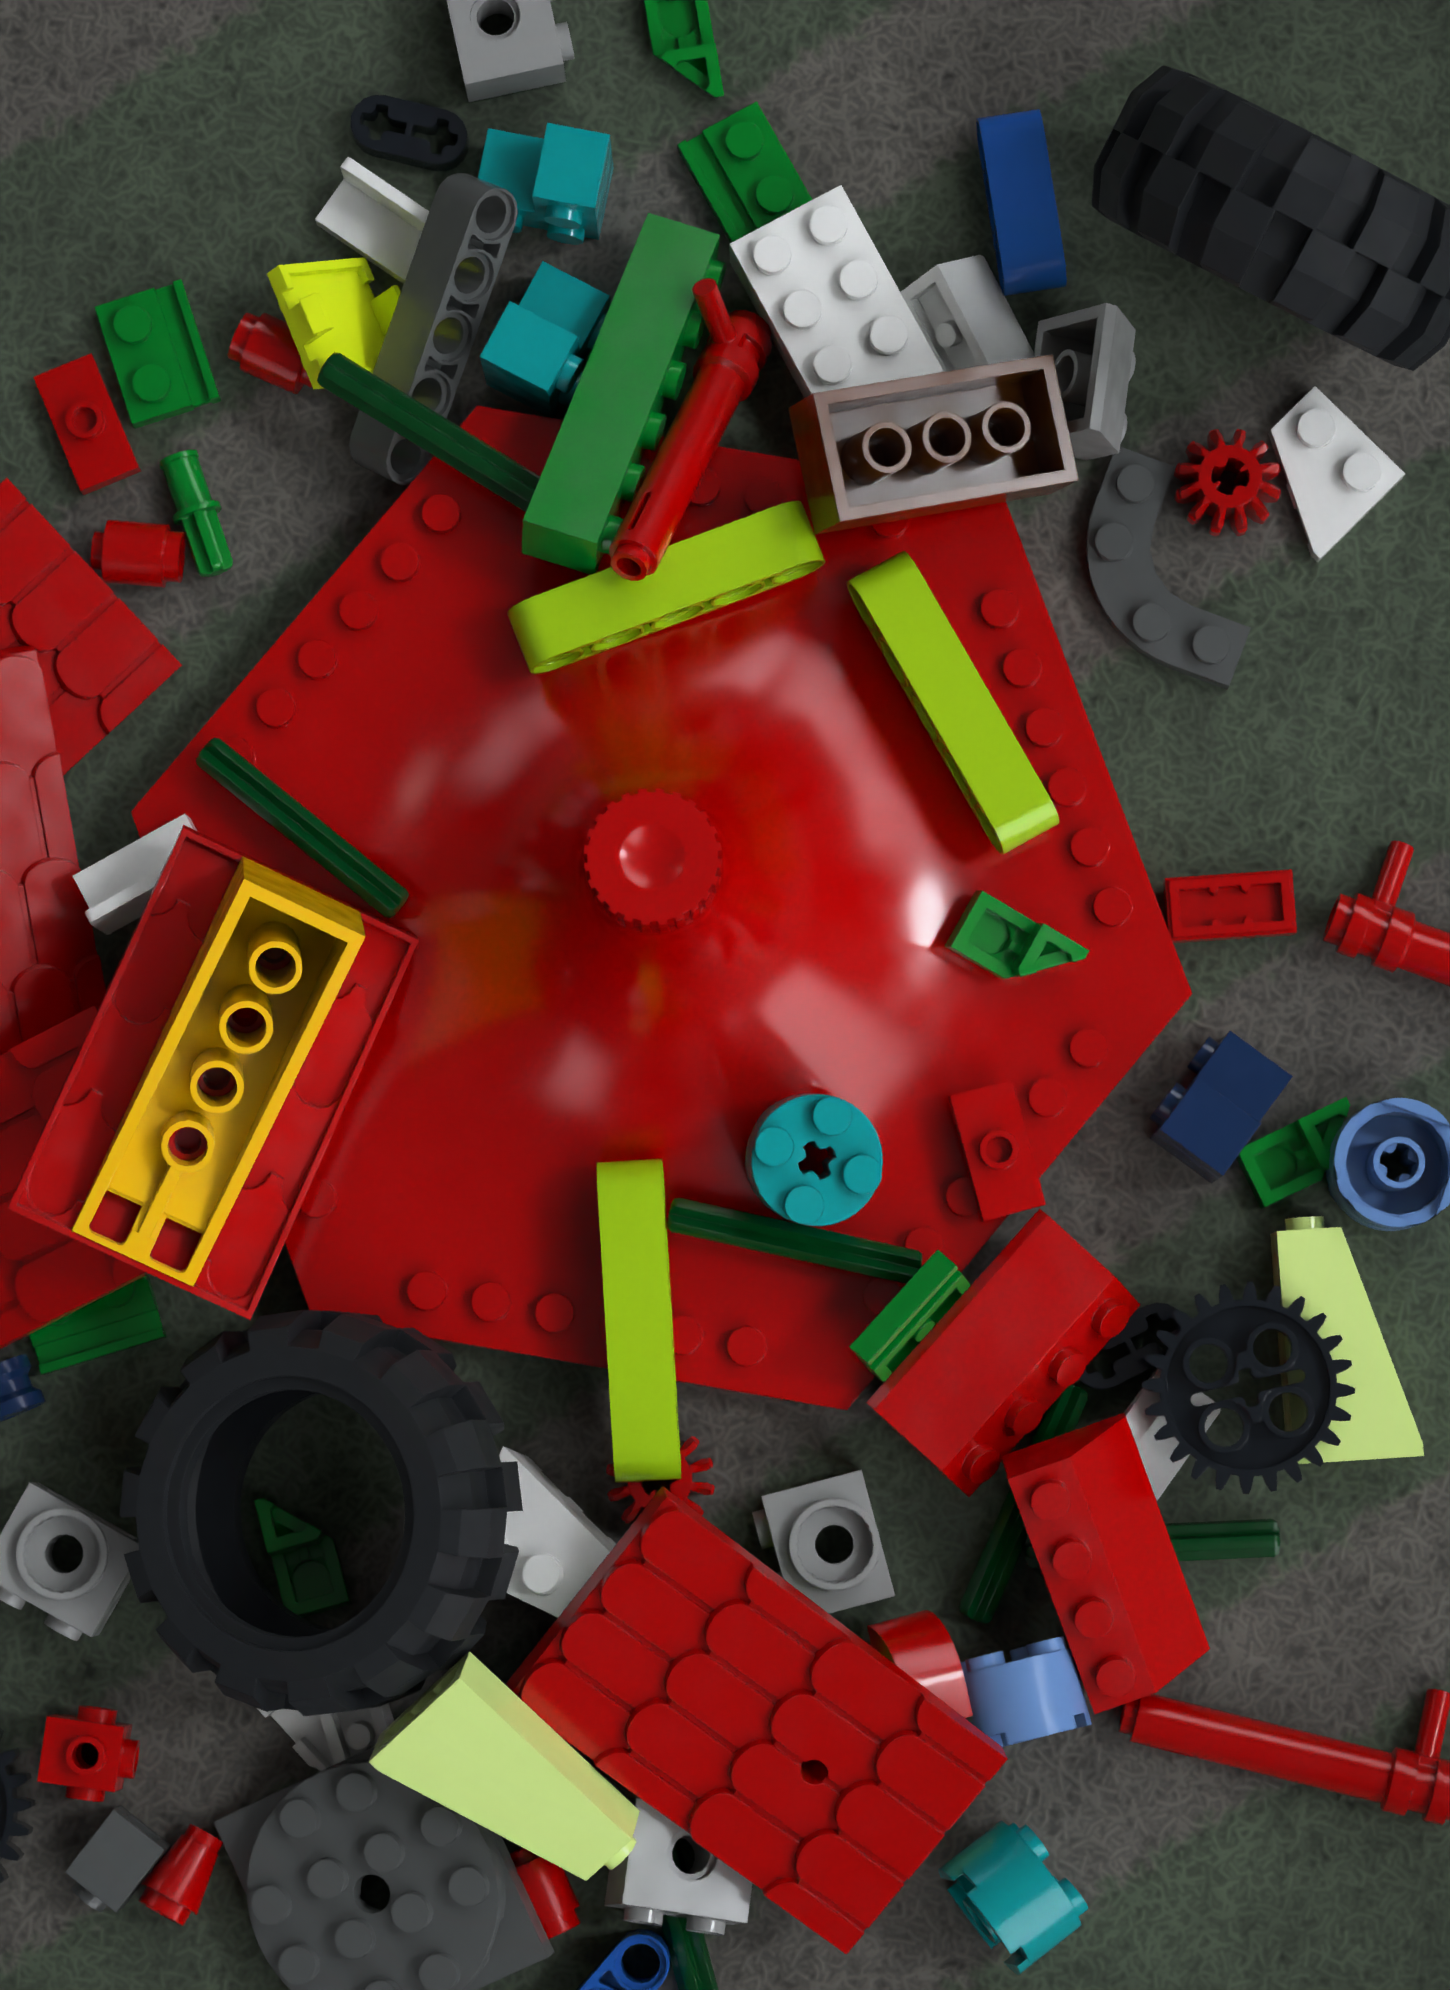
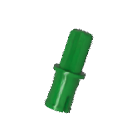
[159,449,233,577]

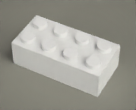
[729,185,944,398]

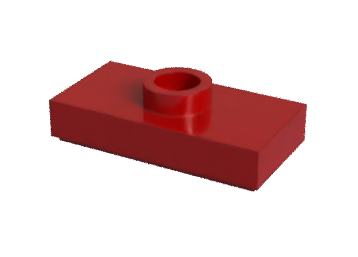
[33,353,142,496]
[1163,869,1297,943]
[948,1079,1046,1222]

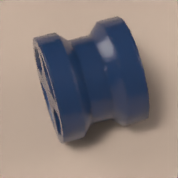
[0,1354,46,1422]

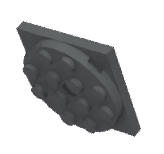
[214,1746,555,1990]

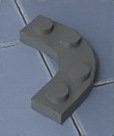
[1085,447,1251,690]

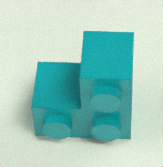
[478,123,614,245]
[480,261,611,418]

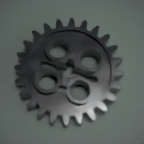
[1142,1282,1355,1494]

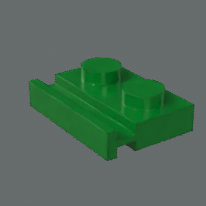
[677,101,812,243]
[95,279,221,429]
[849,1249,971,1383]
[29,1274,167,1375]

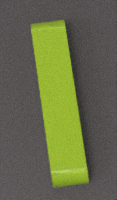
[507,501,825,674]
[847,551,1059,855]
[597,1159,681,1483]

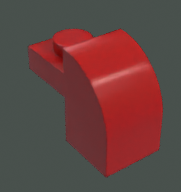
[867,1610,973,1718]

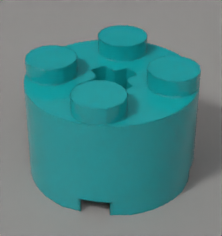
[745,1093,883,1226]
[938,1821,1089,1975]

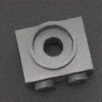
[446,0,575,102]
[752,1470,895,1614]
[0,1482,139,1641]
[604,1798,752,1935]

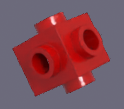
[37,1705,140,1802]

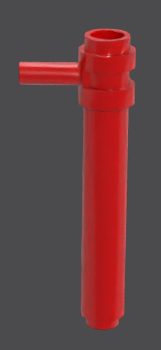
[609,278,772,581]
[1322,841,1450,987]
[1118,1689,1450,1826]

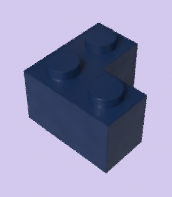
[1149,1031,1293,1184]

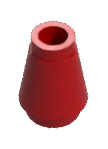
[138,1824,223,1926]

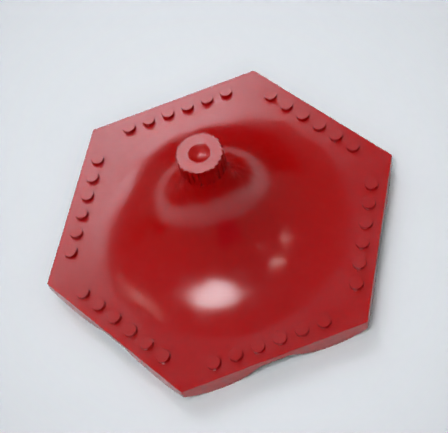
[131,405,1192,1411]

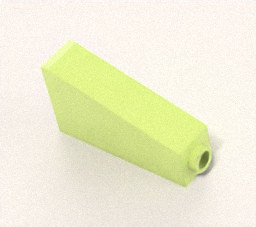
[1270,1216,1424,1464]
[369,1651,640,1881]

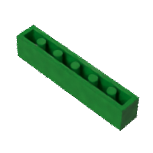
[522,213,727,575]

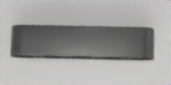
[349,173,518,485]

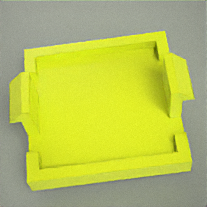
[267,257,401,389]

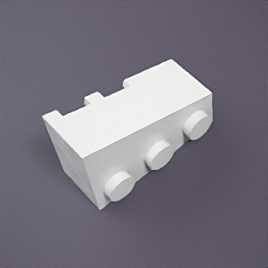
[499,1446,616,1618]

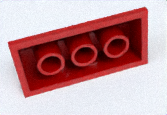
[866,1209,1140,1497]
[1002,1413,1210,1715]

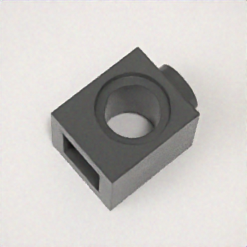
[65,1805,172,1913]

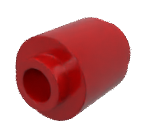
[228,312,313,395]
[91,520,186,588]
[510,1847,581,1939]

